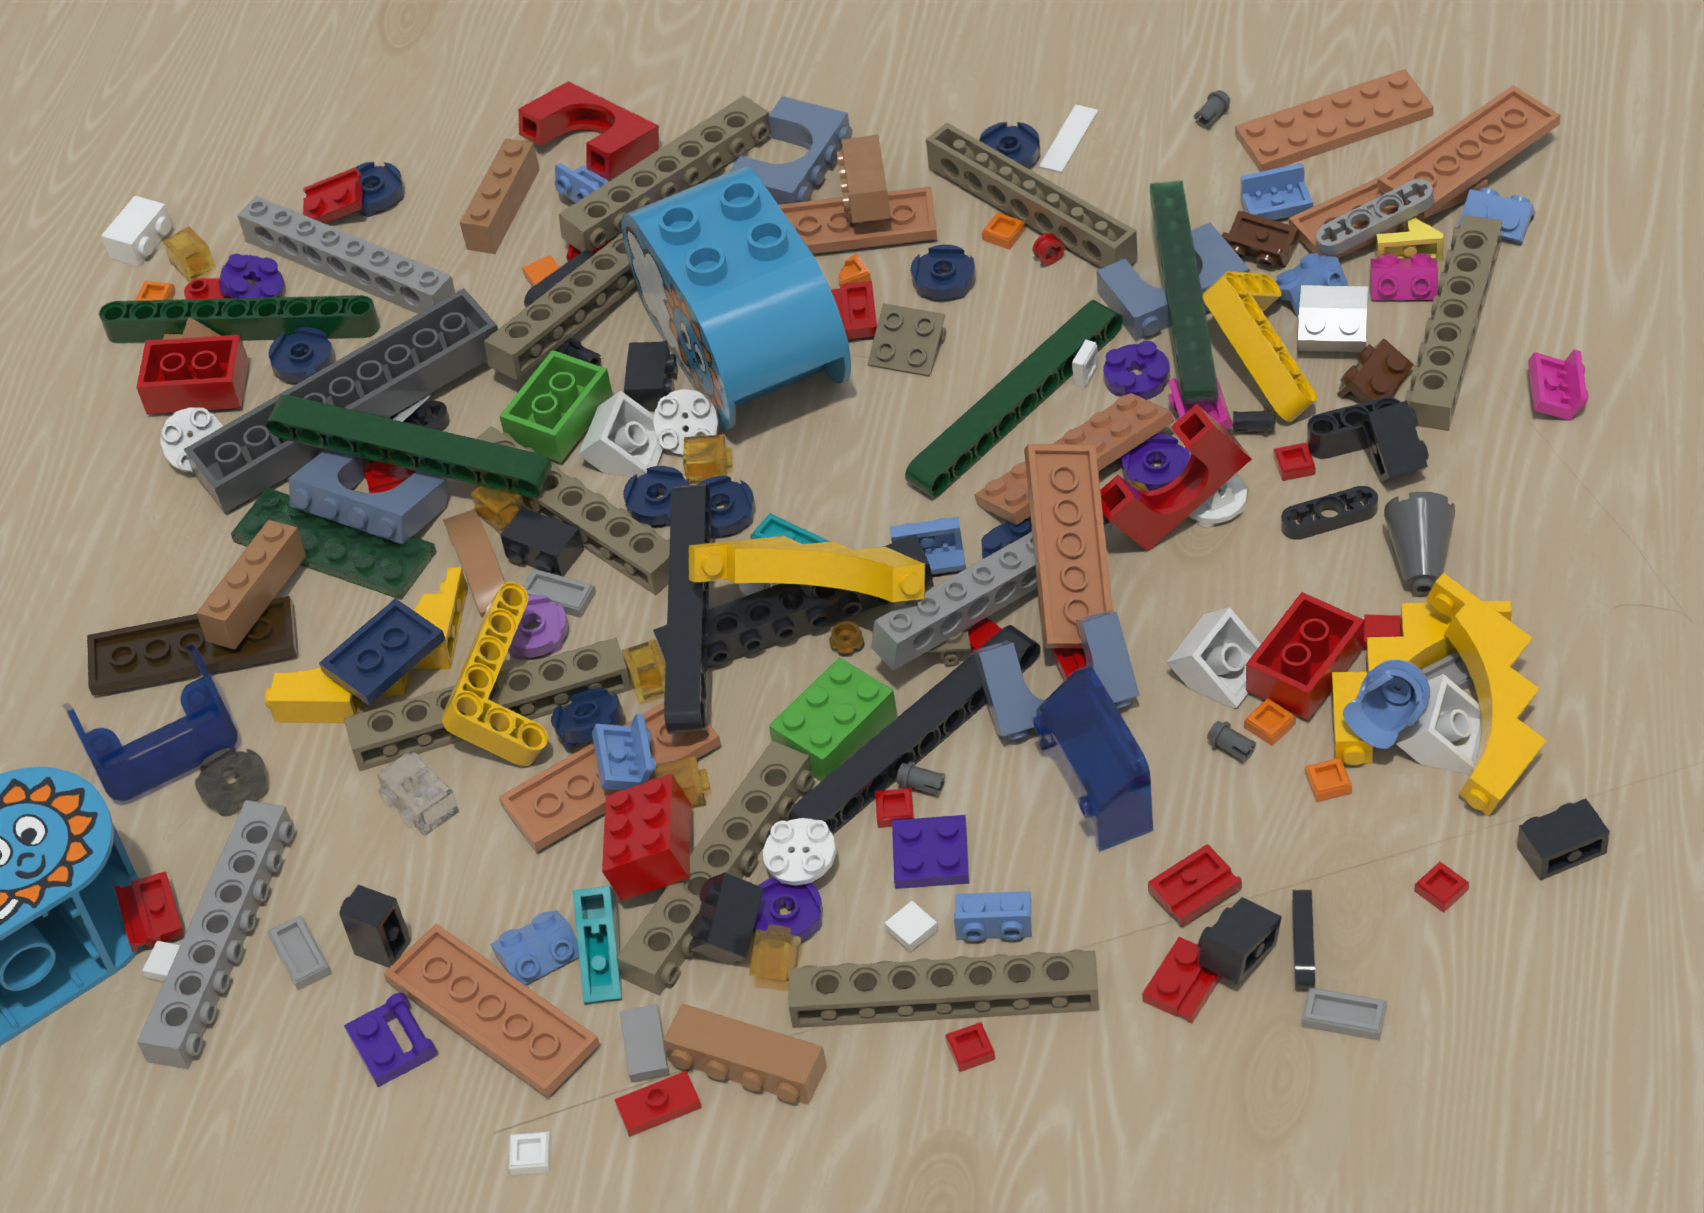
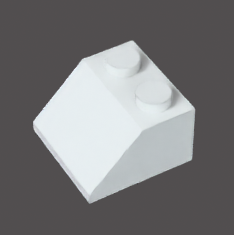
[1298,285,1368,352]
[578,390,663,477]
[1166,607,1261,709]
[1396,674,1481,774]

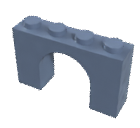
[729,96,852,205]
[1097,222,1250,341]
[289,449,447,544]
[973,610,1140,740]

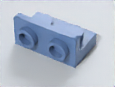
[954,891,1032,941]

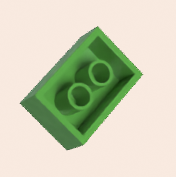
[499,350,613,463]
[769,657,898,782]

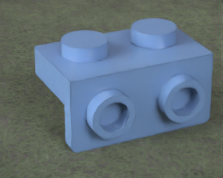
[555,163,609,203]
[1240,164,1313,220]
[1458,188,1536,244]
[1275,253,1348,317]
[890,517,966,574]
[592,714,656,790]
[490,910,579,985]

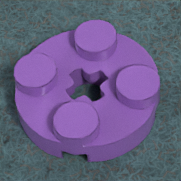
[498,595,568,659]

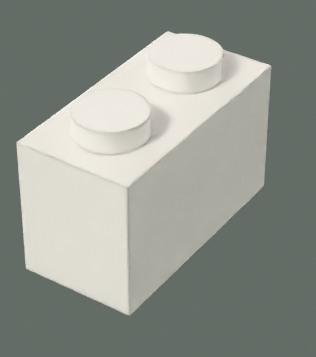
[101,196,173,267]

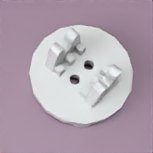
[653,389,719,455]
[160,407,223,473]
[1189,474,1247,528]
[763,818,836,886]

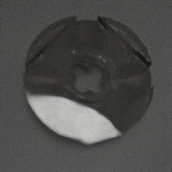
[195,747,269,817]

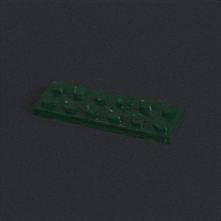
[231,487,437,600]

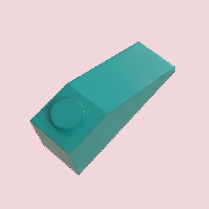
[572,886,622,1003]

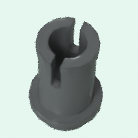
[1194,90,1231,129]
[1207,721,1256,762]
[897,761,945,796]

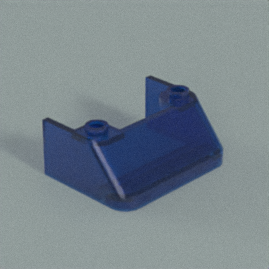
[62,644,237,801]
[1032,665,1153,852]

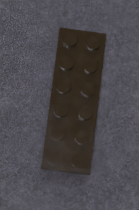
[87,596,297,696]

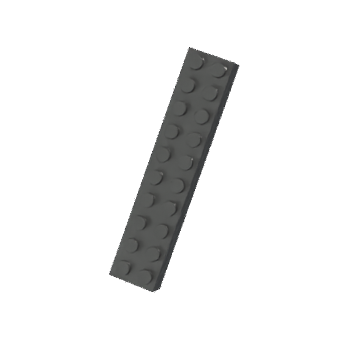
[184,288,498,513]

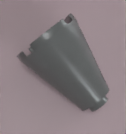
[1384,492,1455,594]

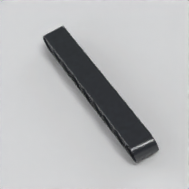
[664,483,711,734]
[788,625,1041,835]

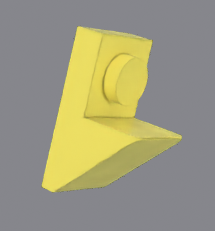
[1376,217,1444,262]

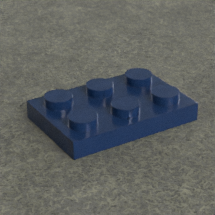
[319,598,445,705]

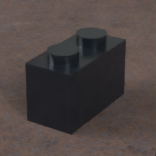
[624,341,677,412]
[1359,401,1429,482]
[500,507,584,577]
[1517,798,1610,881]
[690,872,763,964]
[339,884,411,968]
[1198,897,1282,984]

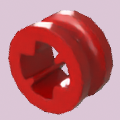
[1032,232,1065,265]

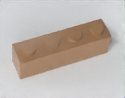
[837,135,890,223]
[460,138,540,254]
[196,520,306,649]
[663,1003,827,1105]

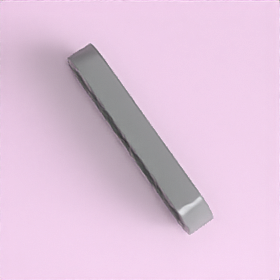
[1316,179,1434,256]

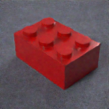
[136,335,249,414]
[1246,592,1365,720]
[602,774,691,901]

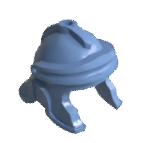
[1343,659,1430,749]

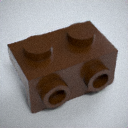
[1222,210,1300,267]
[1337,338,1414,403]

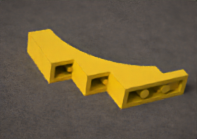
[689,536,925,602]
[265,567,468,723]
[1425,573,1547,816]
[1332,601,1512,765]

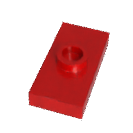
[614,1070,702,1137]

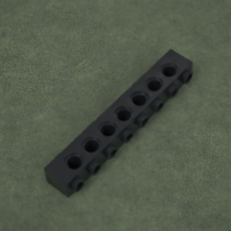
[653,535,934,668]

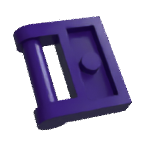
[344,993,437,1087]

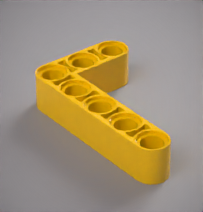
[1202,271,1317,422]
[442,582,548,766]

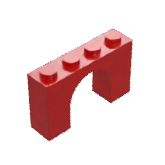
[518,81,659,180]
[1100,404,1252,551]

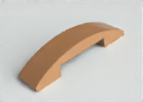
[443,509,509,618]

